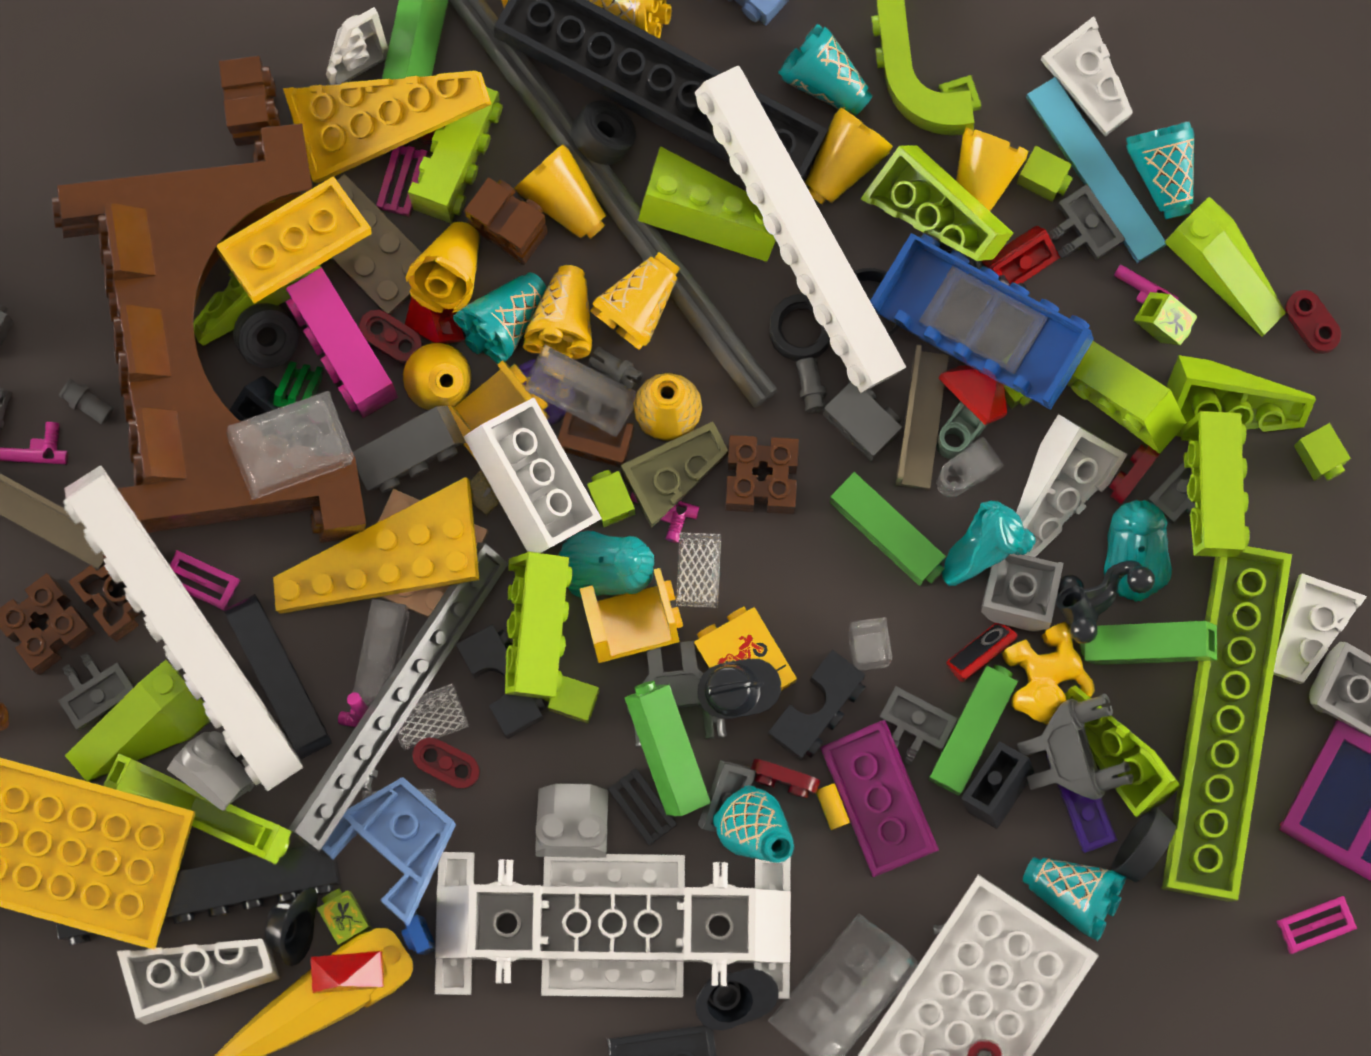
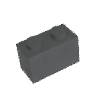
[823,382,902,462]

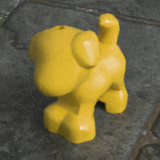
[1001,622,1095,725]

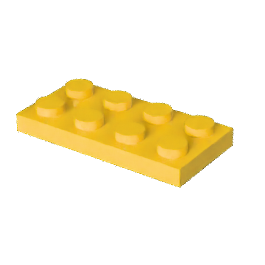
[216,176,372,303]

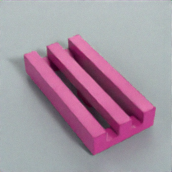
[376,146,428,217]
[169,550,240,611]
[1277,896,1357,954]

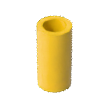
[816,783,850,830]

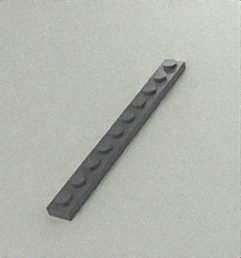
[288,542,508,851]

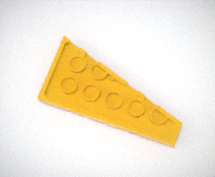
[283,71,491,183]
[273,477,479,614]

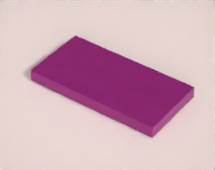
[820,720,939,877]

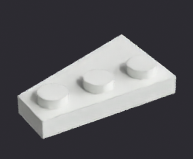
[1041,17,1133,136]
[1273,574,1367,684]

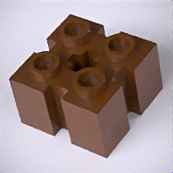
[219,55,281,146]
[464,177,548,265]
[726,435,799,514]
[69,555,144,642]
[0,573,95,675]

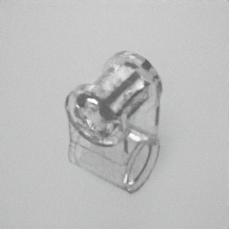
[937,437,1004,497]

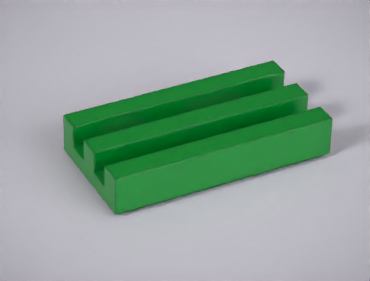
[273,361,324,412]

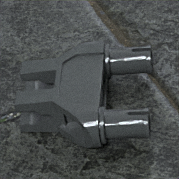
[626,641,727,748]
[1017,694,1134,799]

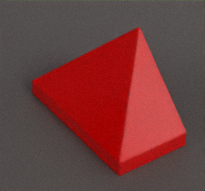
[405,296,465,343]
[938,365,1007,425]
[311,951,384,994]

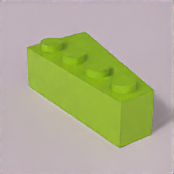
[408,87,503,224]
[860,145,1013,261]
[637,146,776,262]
[1067,341,1186,454]
[1181,411,1250,557]
[505,552,572,699]

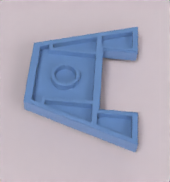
[321,777,456,926]

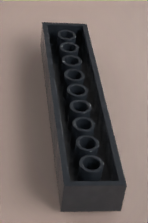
[494,0,828,178]

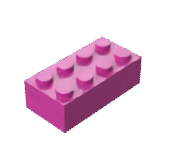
[285,267,398,418]

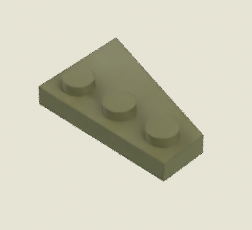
[620,421,728,528]

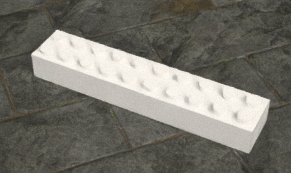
[63,465,303,791]

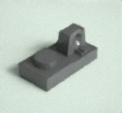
[698,760,756,833]

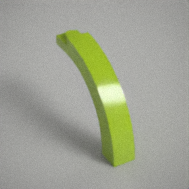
[104,754,292,864]

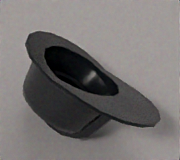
[698,659,781,719]
[265,887,318,966]
[695,969,779,1031]

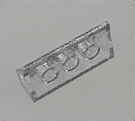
[768,913,919,1056]

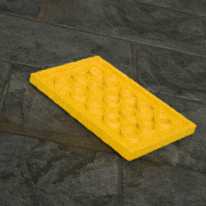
[0,758,196,950]

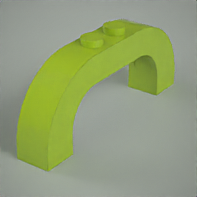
[871,0,974,135]

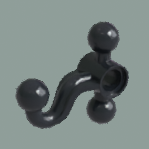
[1056,560,1155,644]

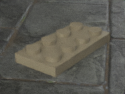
[331,174,422,315]

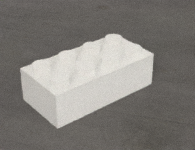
[463,397,602,553]

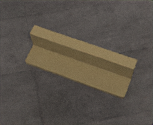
[895,345,949,491]
[0,473,105,569]

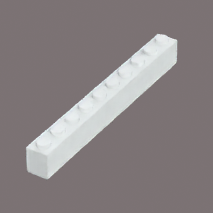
[695,65,906,393]

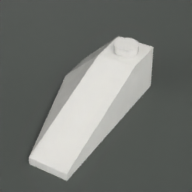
[326,7,388,85]
[1016,414,1127,557]

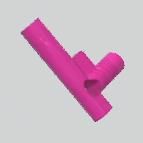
[1113,264,1179,304]
[0,422,68,464]
[631,492,700,543]
[338,693,369,727]

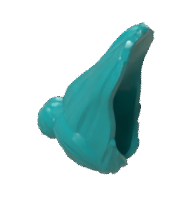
[942,500,1036,586]
[1103,500,1172,602]
[558,530,655,598]

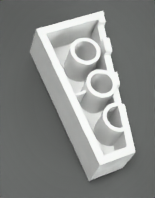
[117,939,280,1024]

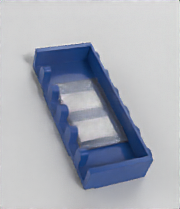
[870,233,1094,410]

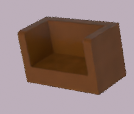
[558,406,635,468]

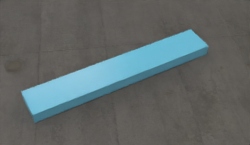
[1026,77,1166,263]

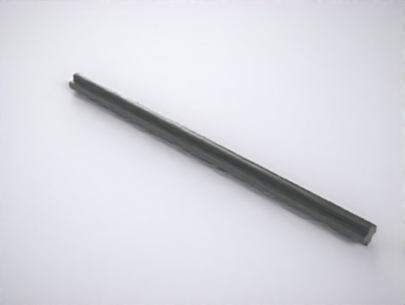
[448,0,777,408]

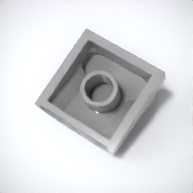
[981,554,1064,632]
[1309,642,1371,736]
[167,731,255,811]
[535,784,608,858]

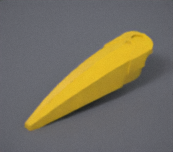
[214,928,413,1056]

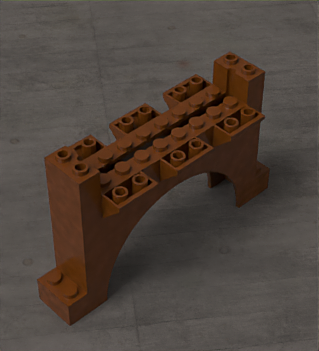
[51,123,366,543]

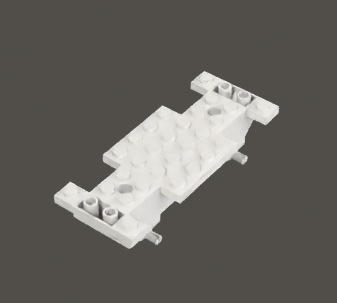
[435,852,791,999]

